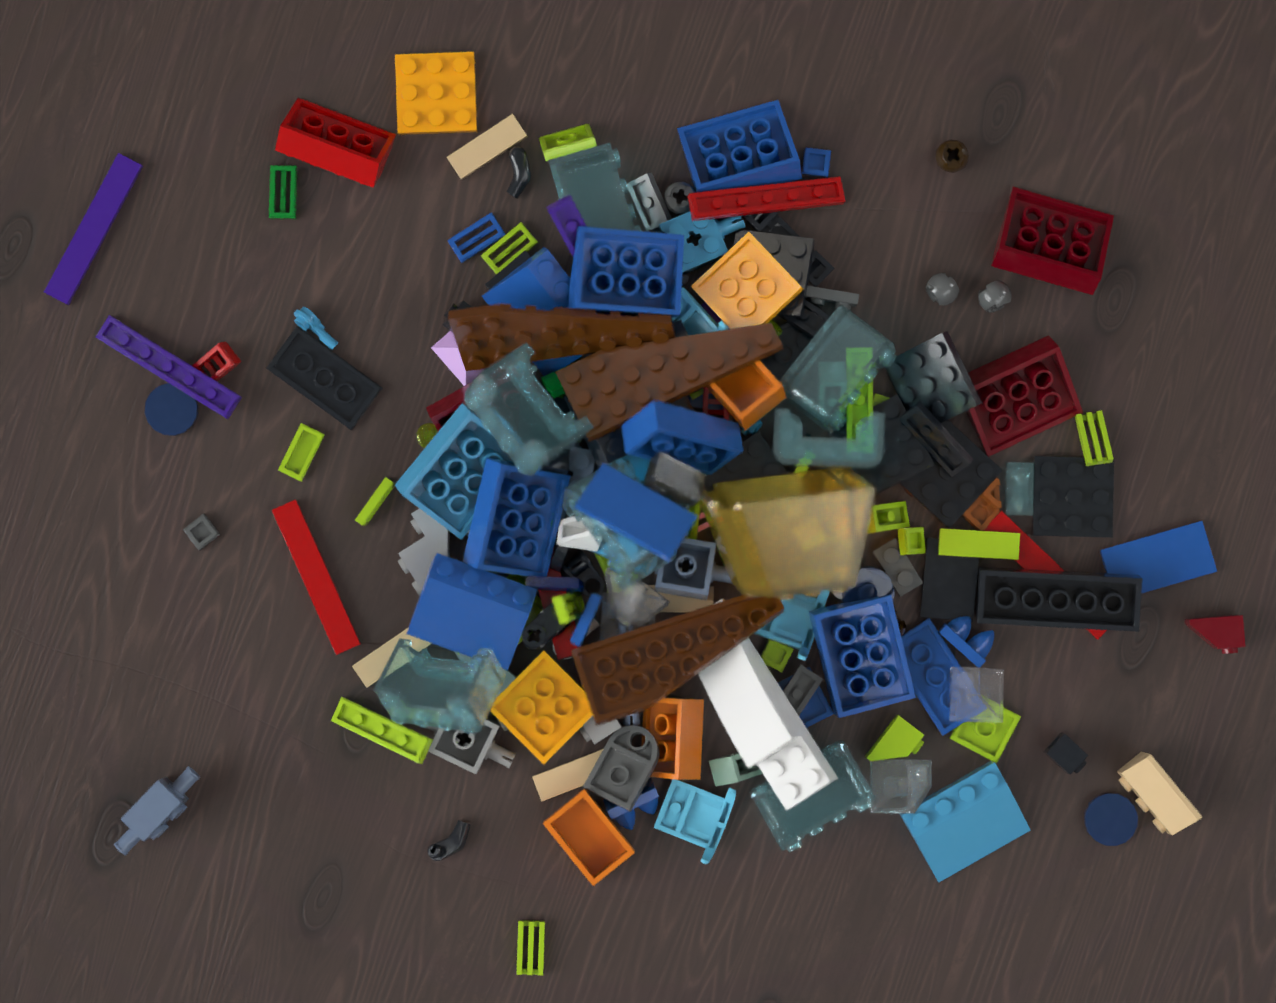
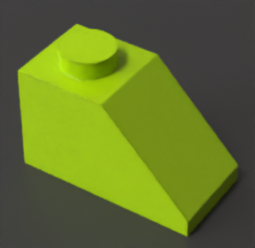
[848,501,910,536]
[865,714,924,761]

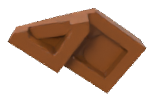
[961,478,1002,531]

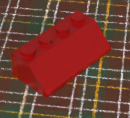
[275,98,396,188]

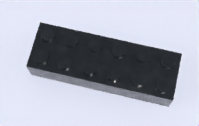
[976,567,1142,632]

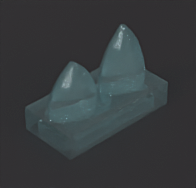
[1005,462,1034,516]

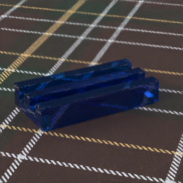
[526,576,584,592]

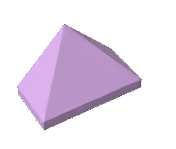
[431,331,486,386]

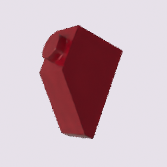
[1185,615,1246,654]

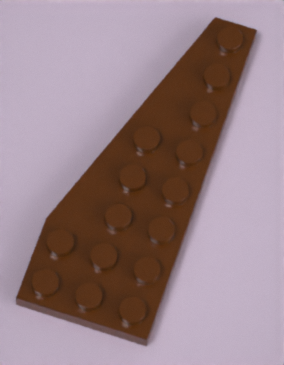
[448,303,675,371]
[556,323,783,442]
[571,585,784,726]

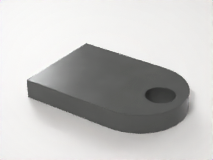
[583,725,660,812]

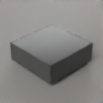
[183,513,221,551]

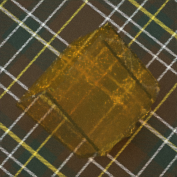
[697,466,875,599]

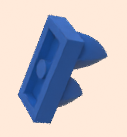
[938,616,994,668]
[603,777,659,830]

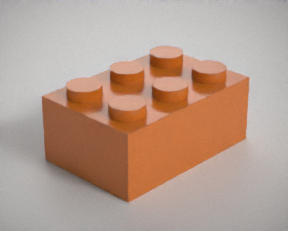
[706,361,787,431]
[543,788,635,886]

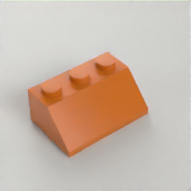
[642,697,704,780]

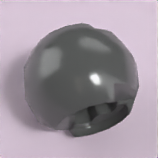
[664,181,696,215]
[926,273,959,306]
[978,280,1012,313]

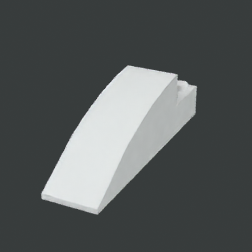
[698,598,838,810]

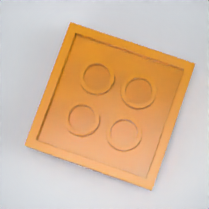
[395,52,477,135]
[691,232,804,329]
[487,651,593,764]

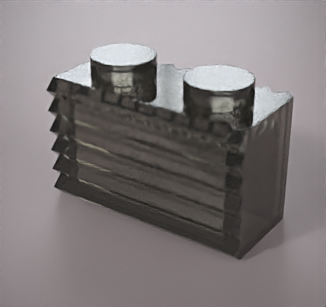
[643,451,707,510]

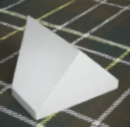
[557,513,604,551]

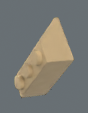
[1117,751,1202,835]

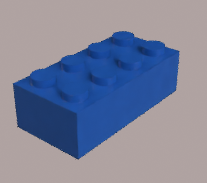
[622,400,743,475]

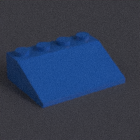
[677,100,802,192]
[569,226,684,318]
[482,247,597,376]
[463,458,570,579]
[406,553,537,670]
[809,595,916,718]

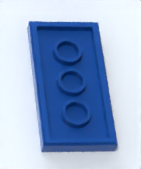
[575,463,697,562]
[1099,521,1217,593]
[901,618,987,736]

